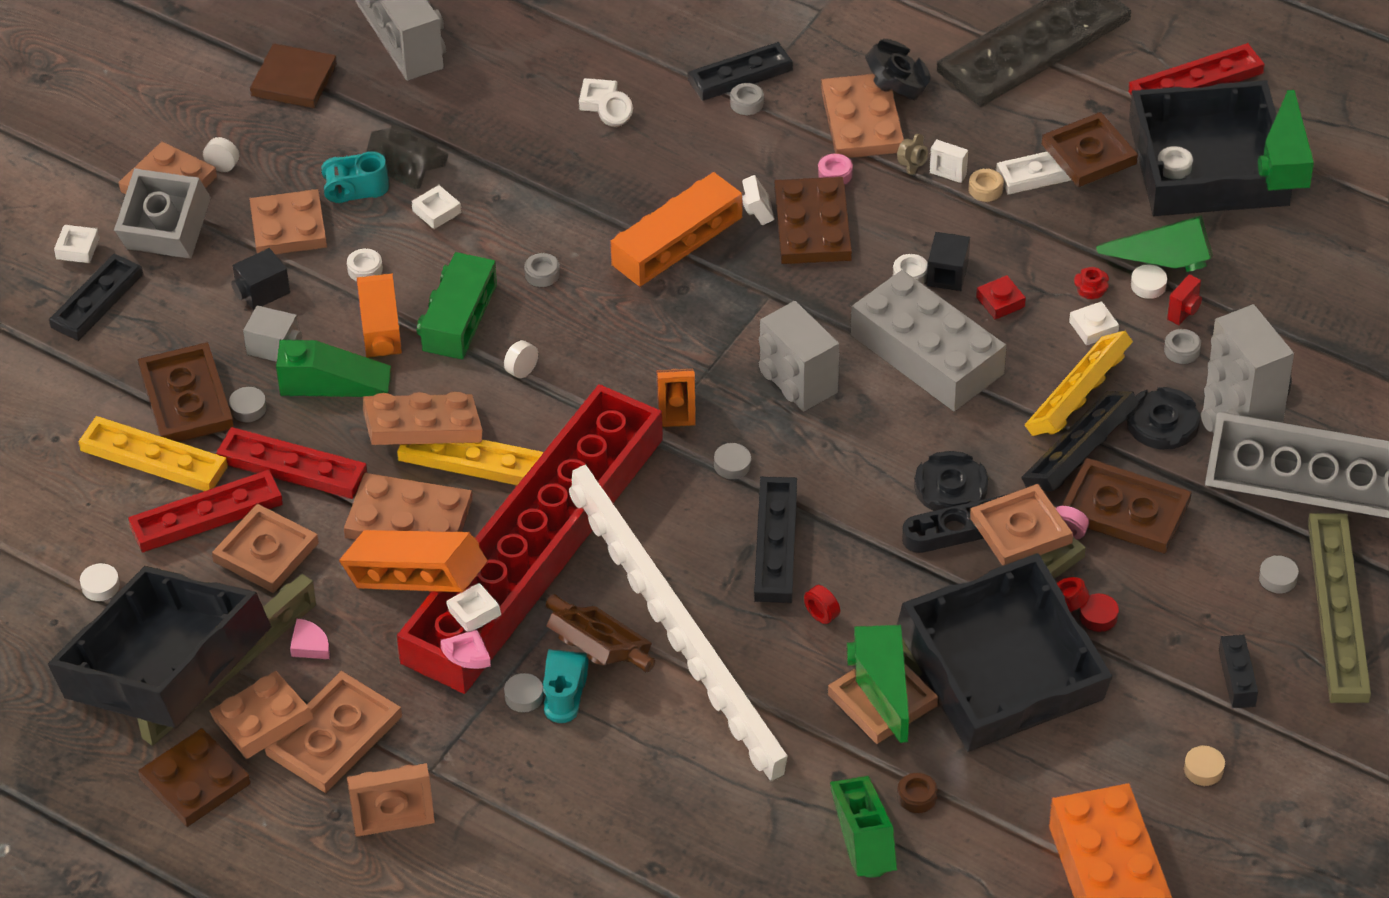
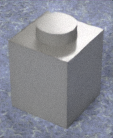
[243,305,303,362]

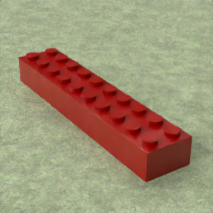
[397,384,663,694]

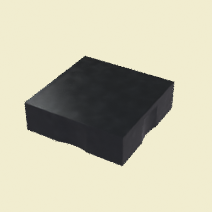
[1129,80,1292,216]
[897,553,1113,752]
[48,566,272,728]

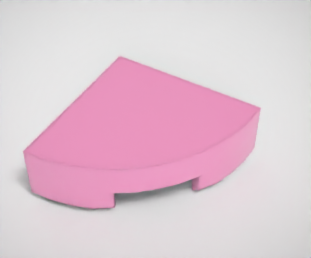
[290,619,330,659]
[440,630,491,669]

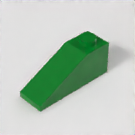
[1258,90,1314,190]
[1096,215,1213,272]
[276,340,391,397]
[847,625,909,743]
[830,776,897,877]

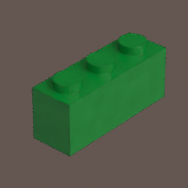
[417,252,497,360]

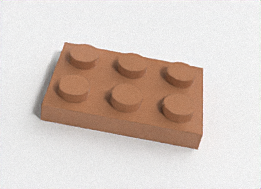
[821,74,904,158]
[363,392,482,445]
[344,473,473,540]
[265,671,402,793]

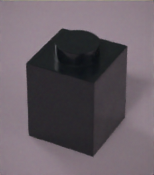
[927,232,970,291]
[231,248,290,310]

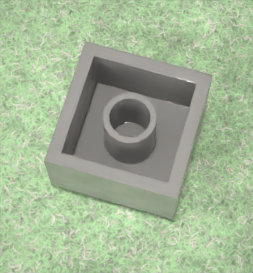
[114,169,211,259]
[759,301,839,412]

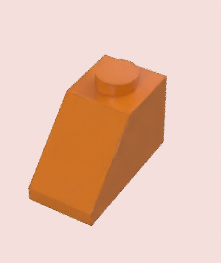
[357,273,402,358]
[656,368,696,427]

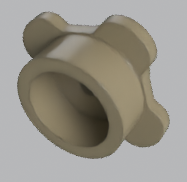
[897,134,928,175]

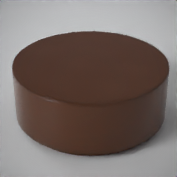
[897,773,937,813]

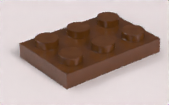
[774,177,852,264]
[138,342,234,442]
[1062,457,1192,554]

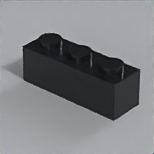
[1219,634,1258,709]

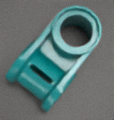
[321,152,390,203]
[543,649,589,723]

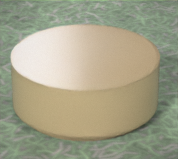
[969,169,1004,202]
[1184,746,1225,786]

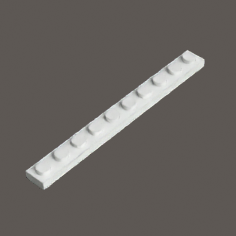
[569,464,787,781]

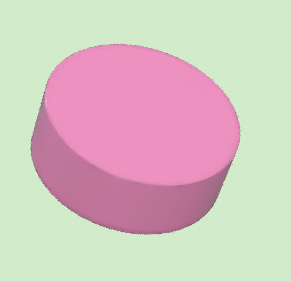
[818,154,853,185]
[1055,506,1089,540]

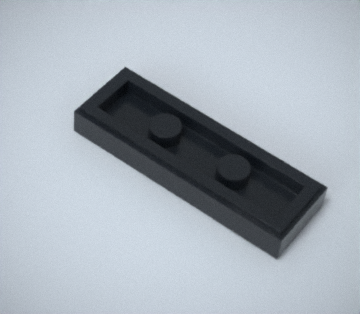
[688,42,793,101]
[49,254,143,341]

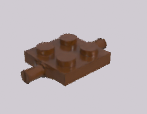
[546,594,655,673]

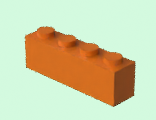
[611,172,742,287]
[339,530,488,592]

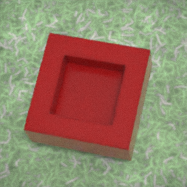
[1167,274,1202,325]
[976,275,1026,320]

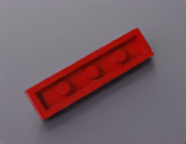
[1128,43,1265,95]
[216,427,367,499]
[128,470,283,553]

